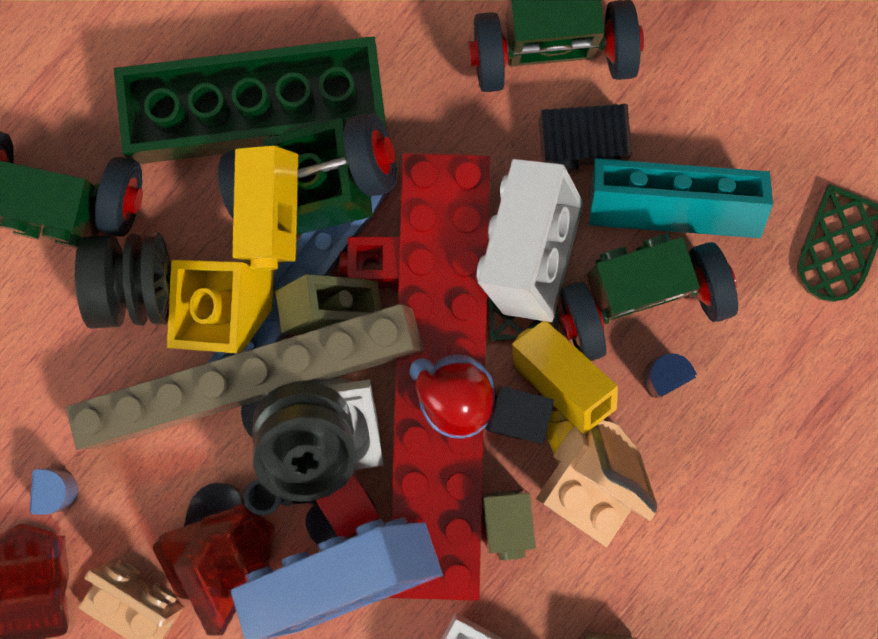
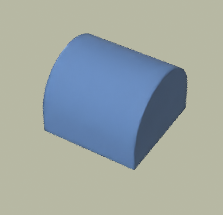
[29,468,78,515]

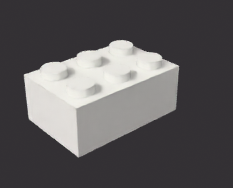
[477,159,584,323]

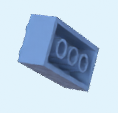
[230,518,443,639]

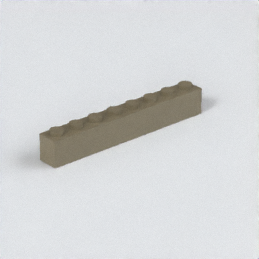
[66,304,424,450]

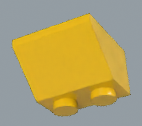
[167,260,274,353]

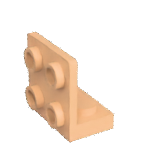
[79,560,184,639]

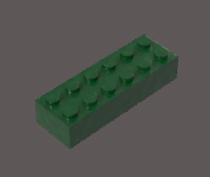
[114,36,387,164]

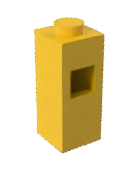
[233,146,298,270]
[512,321,618,435]

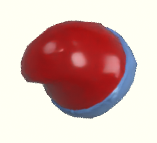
[409,355,496,438]

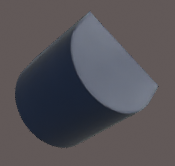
[644,353,697,398]

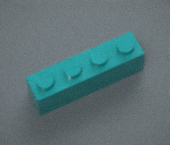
[588,158,773,238]

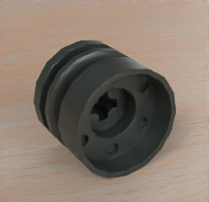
[75,232,171,329]

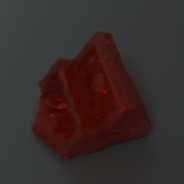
[152,504,275,636]
[0,523,69,639]

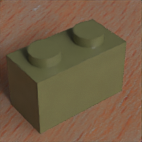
[276,274,382,335]
[482,489,536,560]

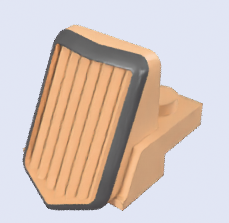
[536,420,658,547]

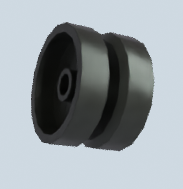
[252,381,357,502]

